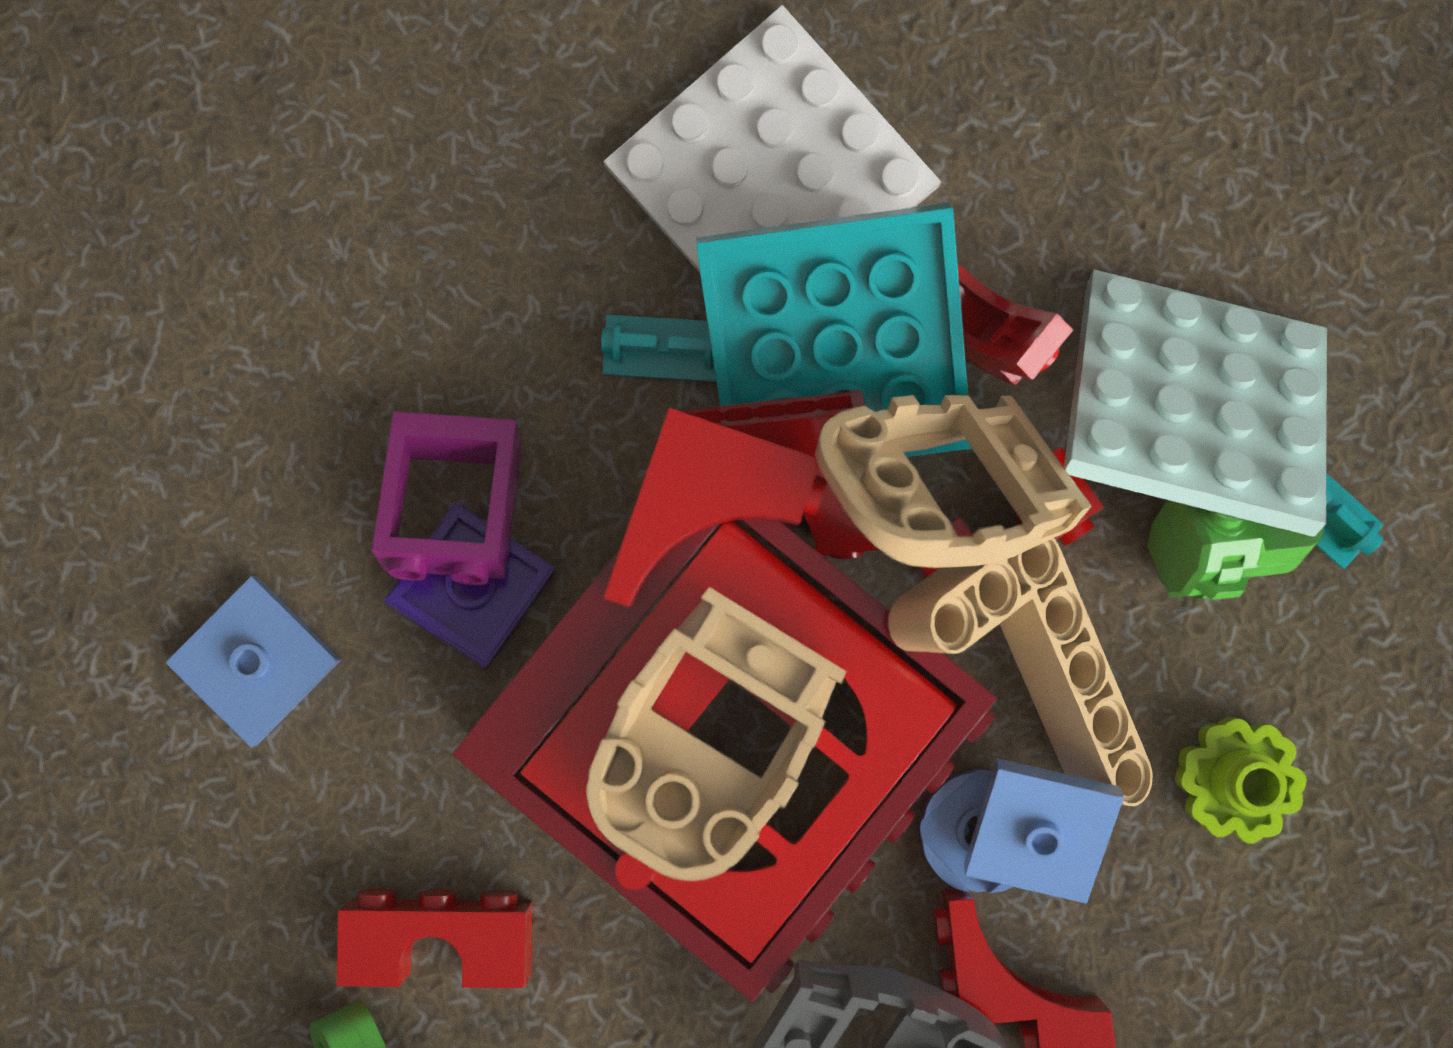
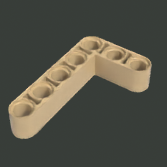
[888,538,1153,806]

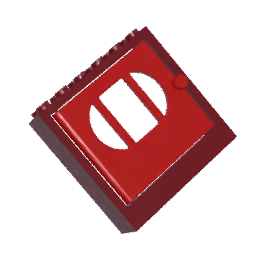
[451,519,998,1003]

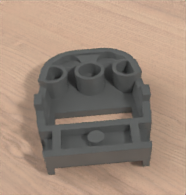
[751,960,1007,1048]

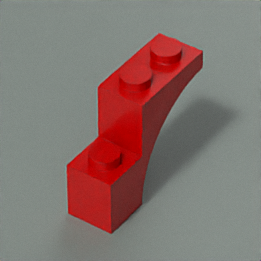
[932,888,1116,1048]

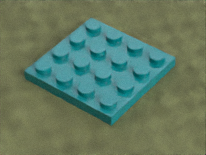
[696,202,972,457]

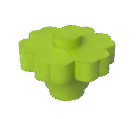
[1175,717,1307,844]

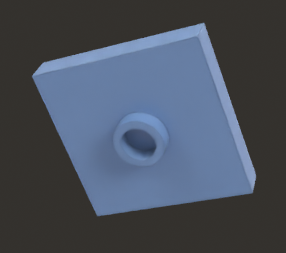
[166,576,341,748]
[964,758,1124,904]

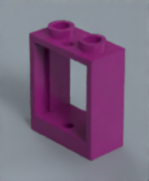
[372,411,522,585]

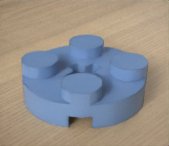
[917,768,1012,893]

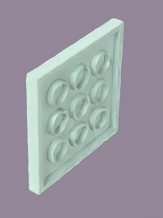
[1064,269,1327,537]

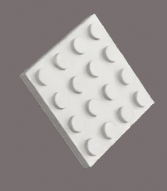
[603,5,941,273]

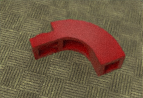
[958,264,1073,386]

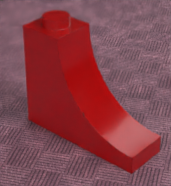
[680,390,879,559]
[604,408,827,607]

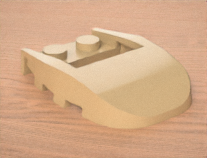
[816,395,1091,567]
[587,587,846,881]

